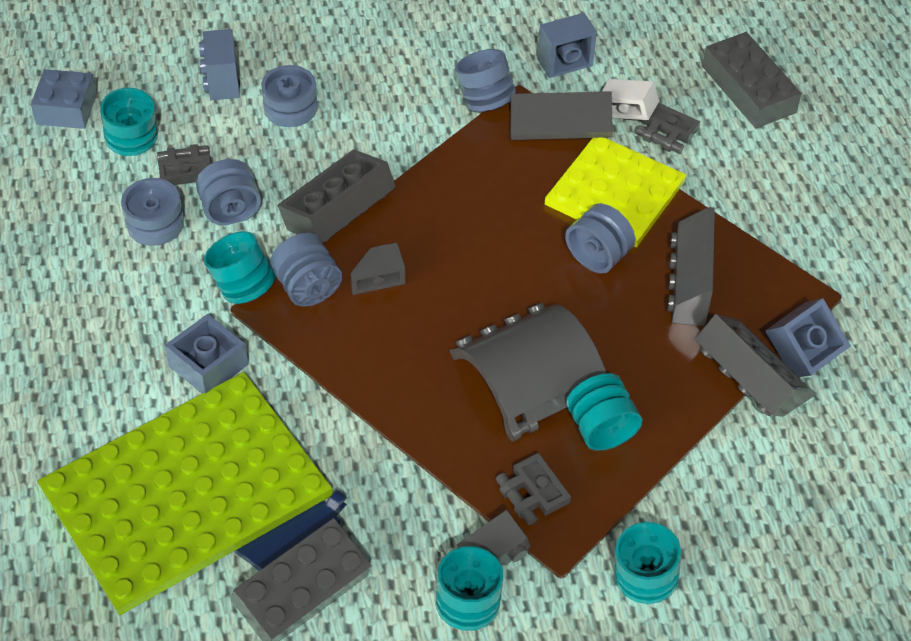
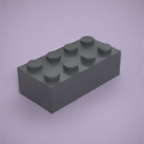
[702,31,802,129]
[277,149,396,243]
[231,518,372,641]

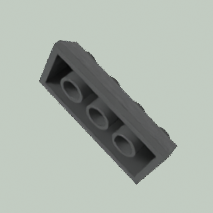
[667,207,715,326]
[695,314,816,417]

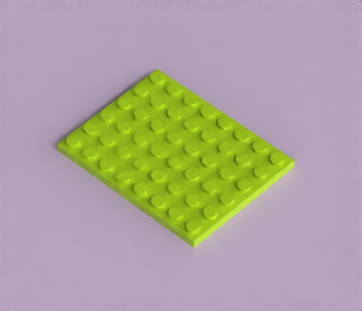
[37,372,333,616]

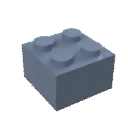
[537,13,597,78]
[199,29,240,101]
[31,69,97,129]
[765,298,851,377]
[165,314,248,394]

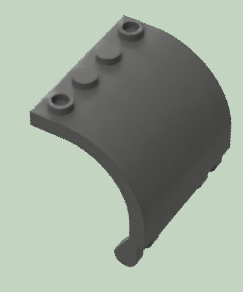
[449,302,607,442]

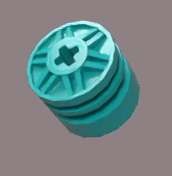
[100,88,158,156]
[204,231,276,304]
[566,373,643,451]
[615,522,682,605]
[436,546,503,631]

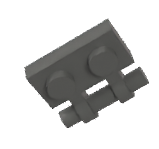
[635,103,700,154]
[157,144,211,185]
[496,453,571,525]

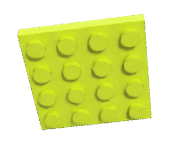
[545,137,686,248]

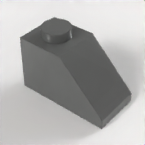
[350,243,405,295]
[456,510,531,565]

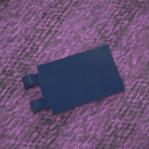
[235,490,347,571]

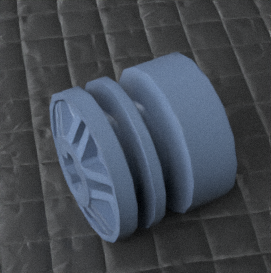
[455,49,516,112]
[270,233,342,307]

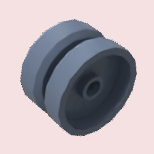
[261,65,318,128]
[196,159,261,226]
[121,178,184,246]
[565,203,636,273]

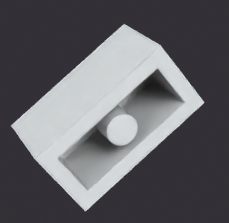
[601,79,659,120]

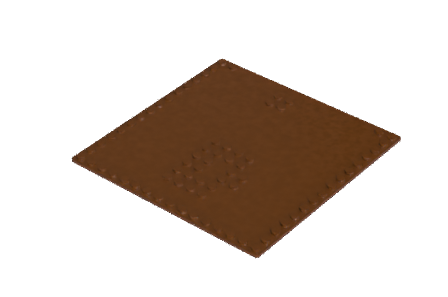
[230,85,842,578]

